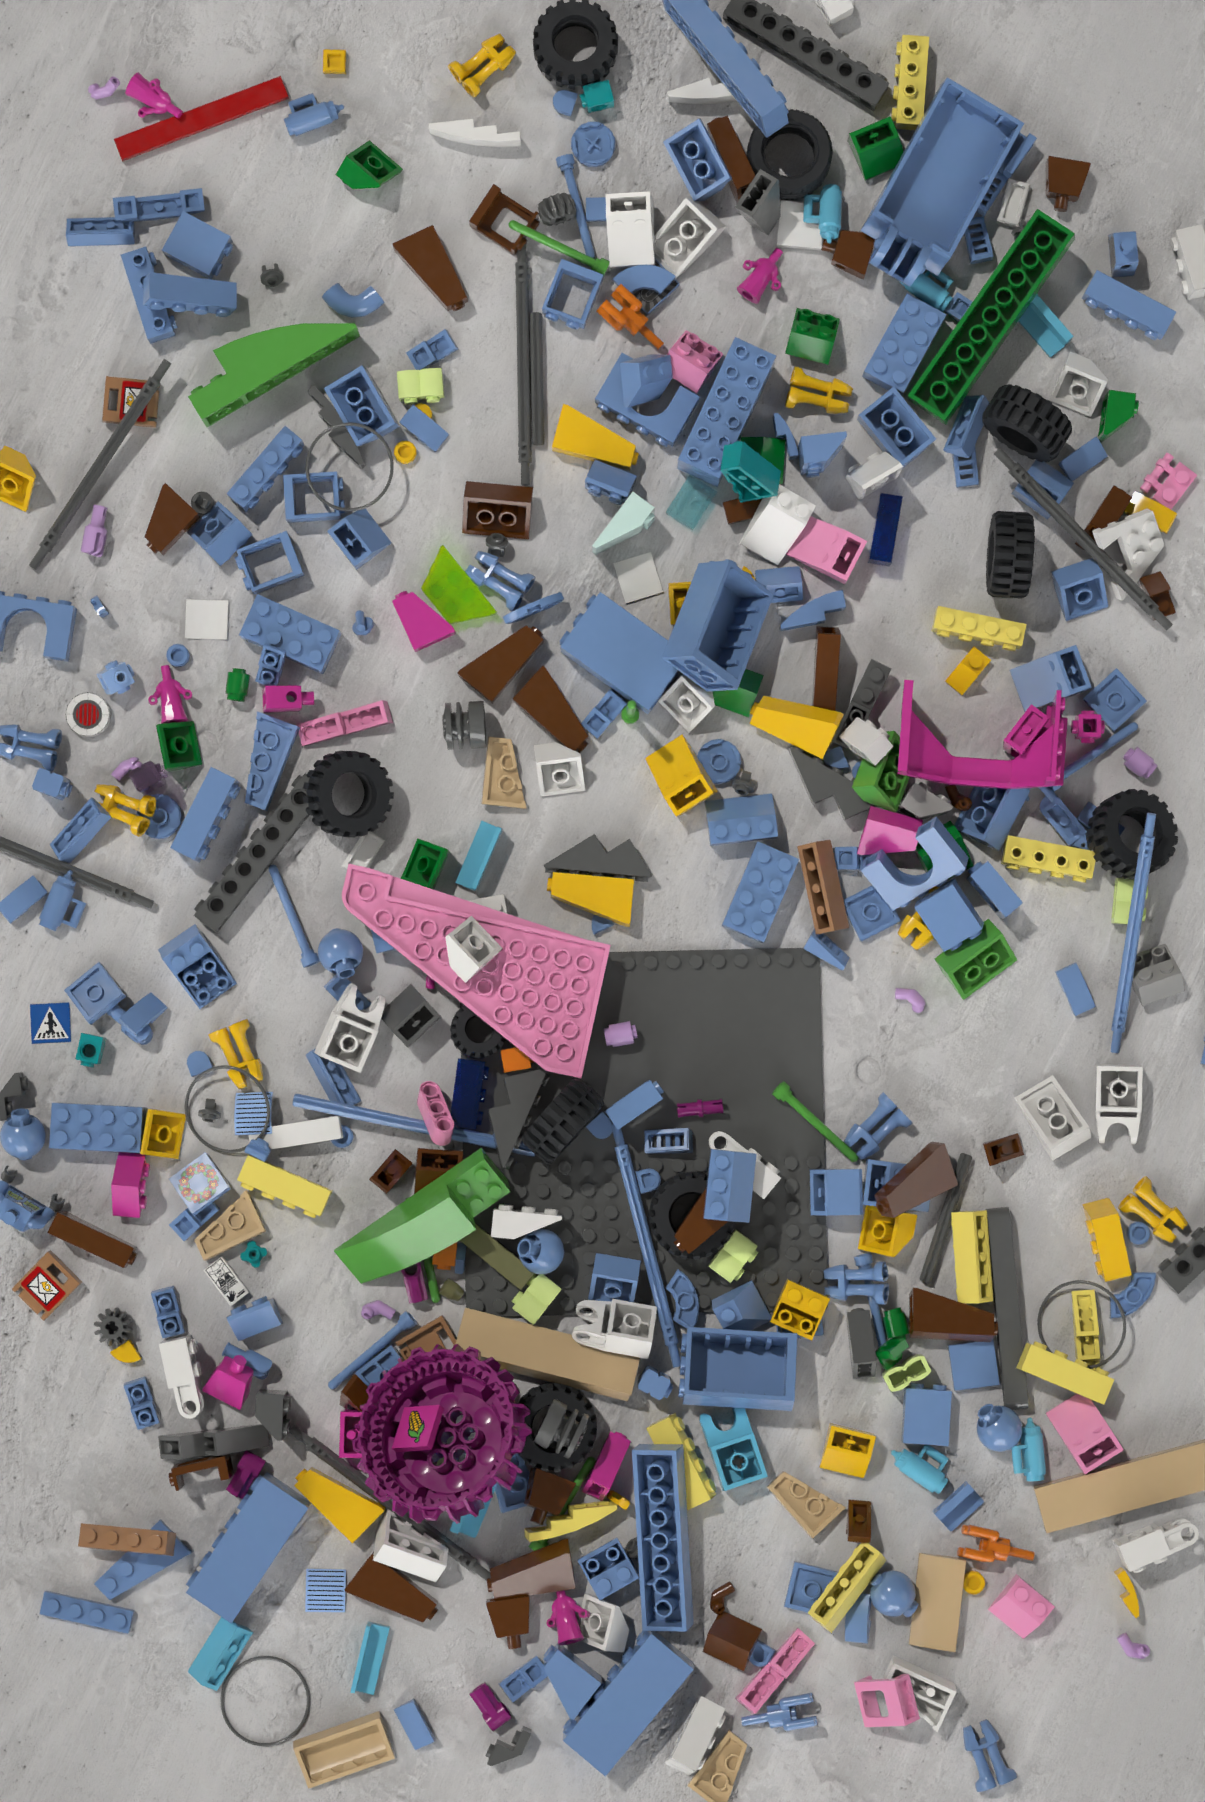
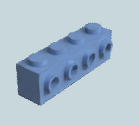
[121,247,178,344]
[1082,270,1176,340]
[143,272,237,317]
[226,426,304,512]

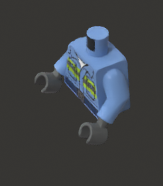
[0,1166,65,1232]

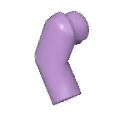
[88,76,120,100]
[111,757,143,781]
[895,988,925,1013]
[361,1300,396,1320]
[1117,1633,1150,1659]

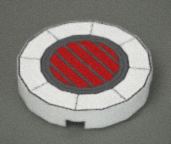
[65,692,111,737]

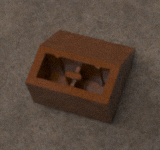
[414,1148,463,1194]

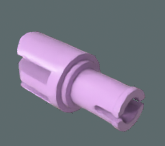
[81,505,108,557]

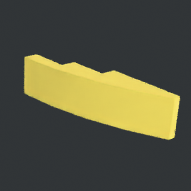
[1071,1289,1101,1371]
[524,1500,617,1542]

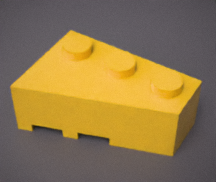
[1082,1197,1132,1282]

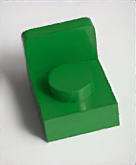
[875,1339,909,1370]

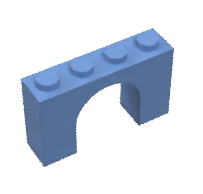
[595,353,700,447]
[0,591,77,662]
[861,817,969,911]

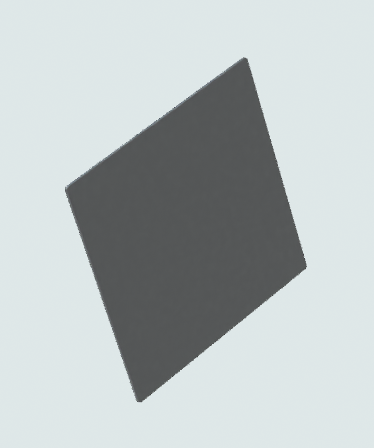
[460,948,828,1317]

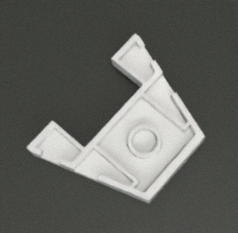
[1092,509,1165,601]

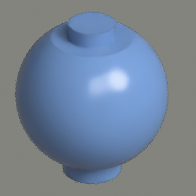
[318,928,363,979]
[0,1108,46,1160]
[517,1229,564,1274]
[976,1404,1022,1452]
[870,1570,919,1617]

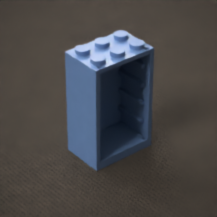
[662,559,774,691]
[559,592,679,714]
[678,1327,797,1411]

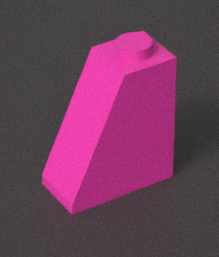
[392,591,456,652]
[857,806,923,855]
[582,1431,631,1501]

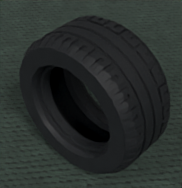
[747,109,833,200]

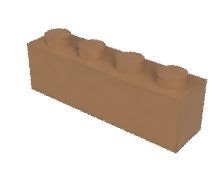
[797,840,849,935]
[78,1523,176,1556]

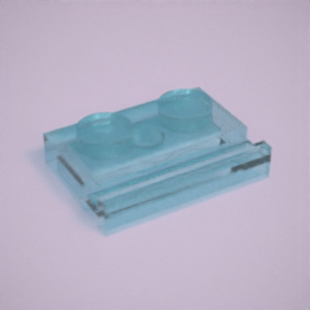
[666,475,717,530]

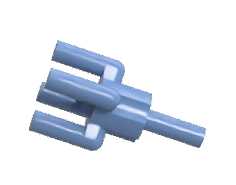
[741,1693,818,1731]

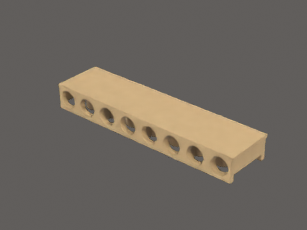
[456,1308,640,1401]
[1033,1439,1205,1533]

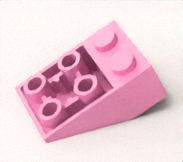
[786,516,867,585]
[1045,1393,1123,1474]

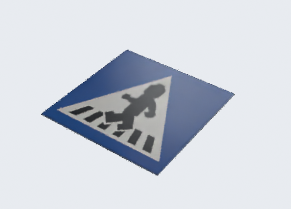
[30,1002,71,1044]

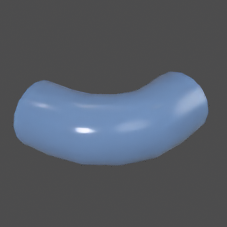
[322,283,385,318]

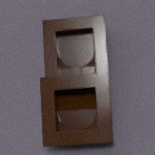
[723,498,763,525]

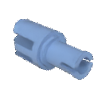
[107,1004,153,1045]
[222,1342,272,1380]

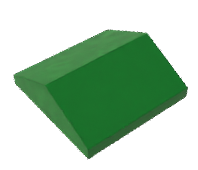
[741,437,786,485]

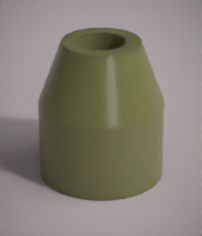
[439,1278,464,1301]

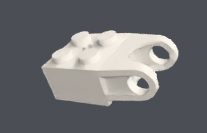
[314,983,385,1073]
[1094,1064,1143,1144]
[709,1131,781,1199]
[572,1299,657,1359]
[159,1335,205,1419]
[1112,1518,1199,1573]

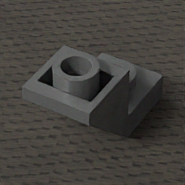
[0,1072,28,1121]
[485,1726,532,1766]

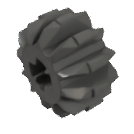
[538,193,576,226]
[94,1308,133,1346]

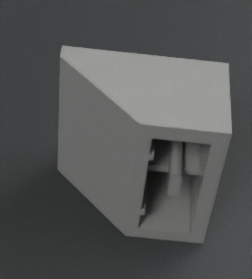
[898,782,953,820]
[1132,944,1185,1006]

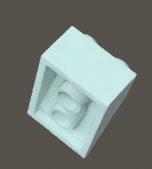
[592,492,655,555]

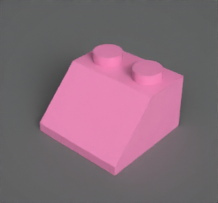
[988,1574,1055,1639]

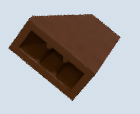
[145,483,200,556]
[1075,485,1133,550]

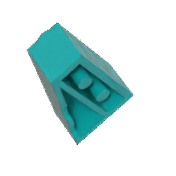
[721,441,781,503]

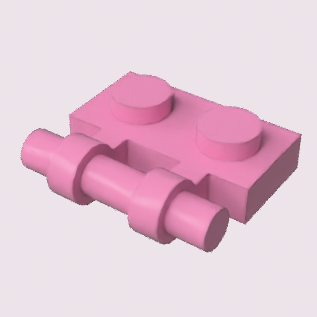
[1140,453,1197,510]

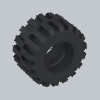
[450,1005,505,1059]

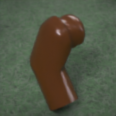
[945,785,972,811]
[710,1581,735,1614]

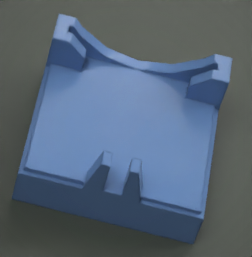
[355,1344,404,1387]

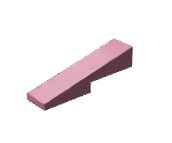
[297,700,393,746]
[735,1628,815,1714]

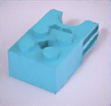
[699,1408,768,1491]

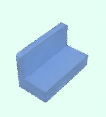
[998,132,1037,178]
[755,566,803,603]
[933,1481,984,1531]

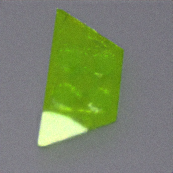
[421,545,497,624]

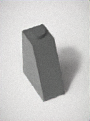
[735,169,781,235]
[846,1308,877,1379]

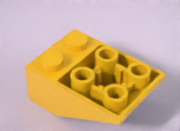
[645,734,718,817]

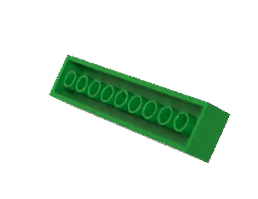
[908,209,1075,425]

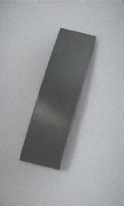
[308,385,365,469]

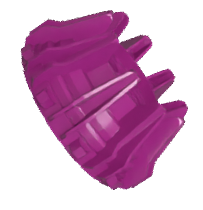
[352,1344,532,1524]

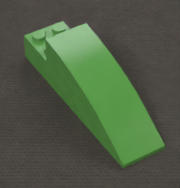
[188,323,360,427]
[334,1148,511,1284]

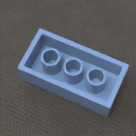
[862,293,946,396]
[239,594,342,674]
[170,767,241,863]
[721,842,799,943]
[49,1103,146,1153]

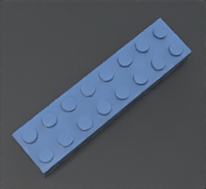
[662,0,789,138]
[632,1444,694,1632]

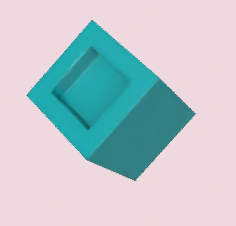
[580,80,614,114]
[75,1033,106,1068]

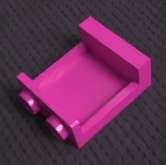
[1003,704,1050,758]

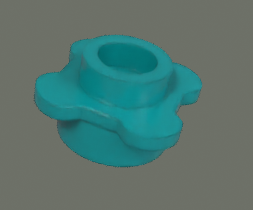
[240,1241,267,1268]

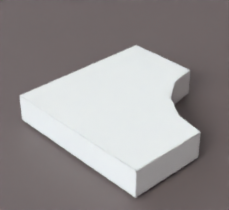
[777,201,822,250]

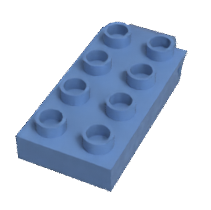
[861,77,1024,287]

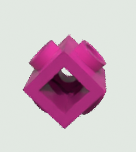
[1071,711,1105,743]

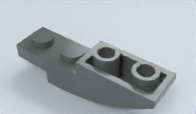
[832,659,892,751]

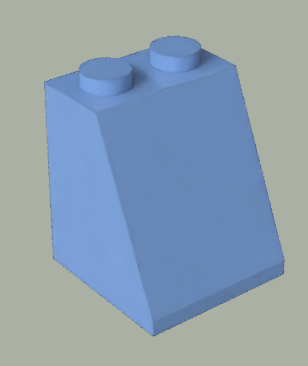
[543,1643,601,1720]

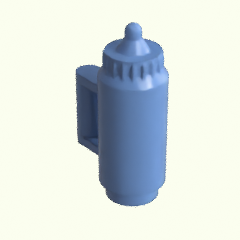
[284,93,344,136]
[39,870,87,931]

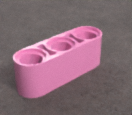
[417,1081,454,1146]

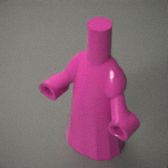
[125,72,183,118]
[737,248,783,304]
[148,665,192,724]
[546,1590,590,1646]

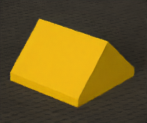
[140,1109,186,1159]

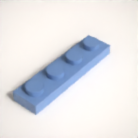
[40,1591,134,1634]

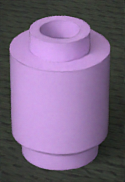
[1123,747,1157,779]
[604,1021,638,1047]

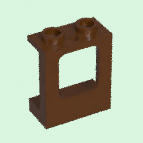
[469,184,540,255]
[169,1454,234,1491]

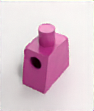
[262,685,314,713]
[202,1355,254,1410]

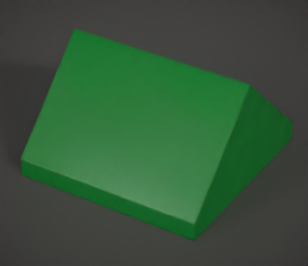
[712,669,764,718]
[156,721,202,772]
[401,838,450,890]

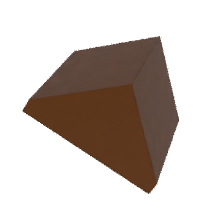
[703,1611,762,1671]

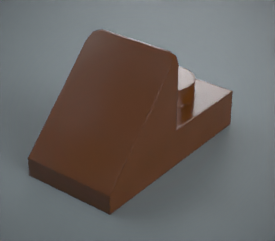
[1139,571,1176,621]
[983,1133,1024,1166]
[369,1149,412,1194]
[339,1374,369,1413]
[846,1500,871,1543]

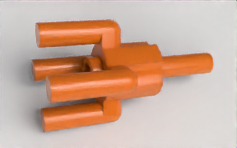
[596,284,664,349]
[957,1525,1034,1562]

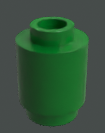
[225,668,250,702]
[883,1307,909,1339]

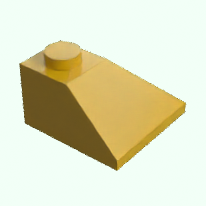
[0,446,36,512]
[858,1205,917,1257]

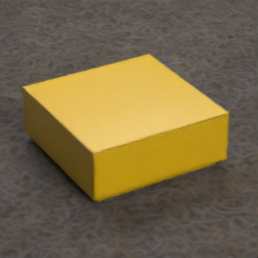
[323,49,346,74]

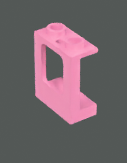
[854,1674,920,1727]

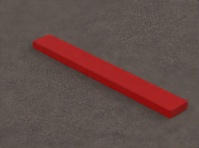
[114,76,289,162]

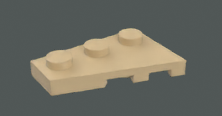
[481,737,527,809]
[194,1190,266,1261]
[766,1471,846,1538]
[687,1730,747,1802]

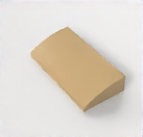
[909,1553,966,1652]
[293,1711,395,1789]

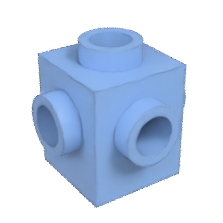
[96,660,135,694]

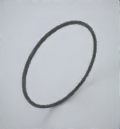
[305,422,394,512]
[185,1065,270,1153]
[1037,1280,1126,1369]
[220,1656,310,1746]

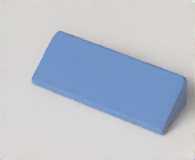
[66,217,135,246]
[943,395,989,458]
[50,797,111,863]
[306,1049,361,1105]

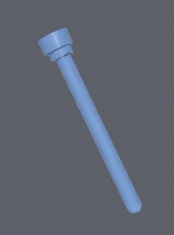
[556,154,595,259]
[1050,722,1138,792]
[269,865,320,968]
[854,1253,887,1347]
[328,1311,418,1389]

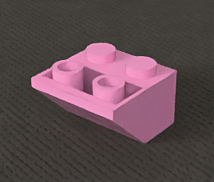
[667,330,723,393]

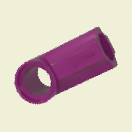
[401,1262,429,1304]
[226,1450,266,1499]
[469,1682,512,1731]

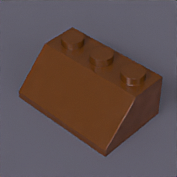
[462,481,533,539]

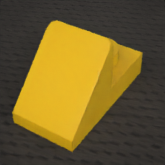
[668,582,691,625]
[945,646,991,695]

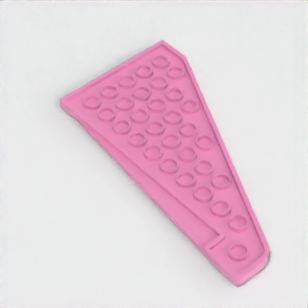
[342,864,611,1079]

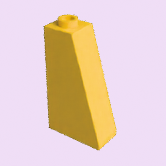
[552,404,639,471]
[749,695,844,759]
[547,872,634,927]
[294,1467,386,1544]

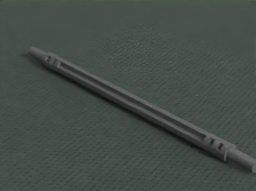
[515,243,532,486]
[29,359,172,570]
[994,448,1173,631]
[0,836,154,909]
[290,1425,491,1581]

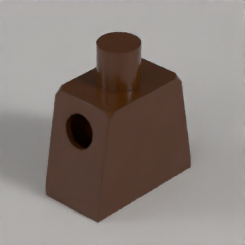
[1046,156,1091,212]
[821,230,875,280]
[524,1468,576,1525]
[486,1596,530,1649]

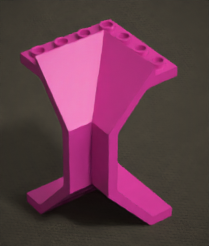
[897,680,1068,789]

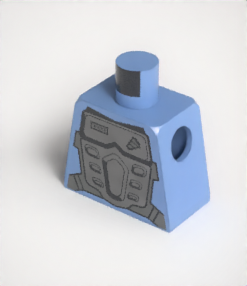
[1108,231,1138,278]

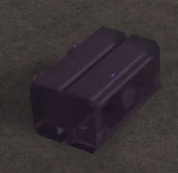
[129,761,168,795]

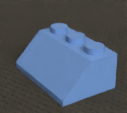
[663,118,732,201]
[324,365,400,447]
[857,387,936,469]
[797,431,847,478]
[954,786,1030,851]
[705,793,778,846]
[703,1149,757,1223]

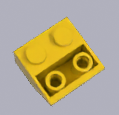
[770,1279,830,1341]
[819,1423,876,1478]

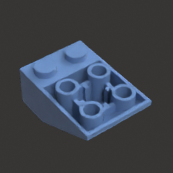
[1009,645,1091,712]
[158,924,237,1009]
[863,1159,930,1212]

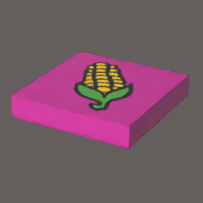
[392,1405,444,1452]

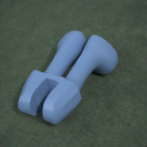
[465,551,536,612]
[0,724,62,771]
[844,1092,913,1160]
[823,1262,889,1305]
[963,1719,1017,1792]

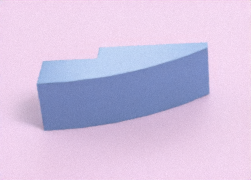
[780,590,846,632]

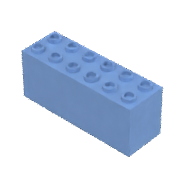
[677,337,776,487]
[186,1472,311,1624]
[563,1631,694,1777]

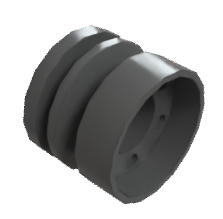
[442,701,486,750]
[533,1398,589,1459]

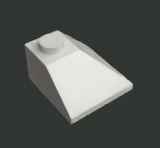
[1050,351,1108,417]
[658,674,715,733]
[534,742,585,797]
[445,916,503,983]
[578,1594,629,1652]

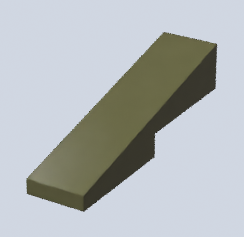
[460,1223,534,1290]

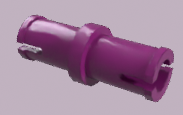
[677,1099,724,1118]

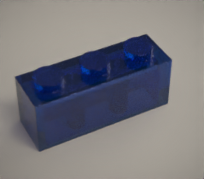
[867,493,903,567]
[451,1058,489,1129]

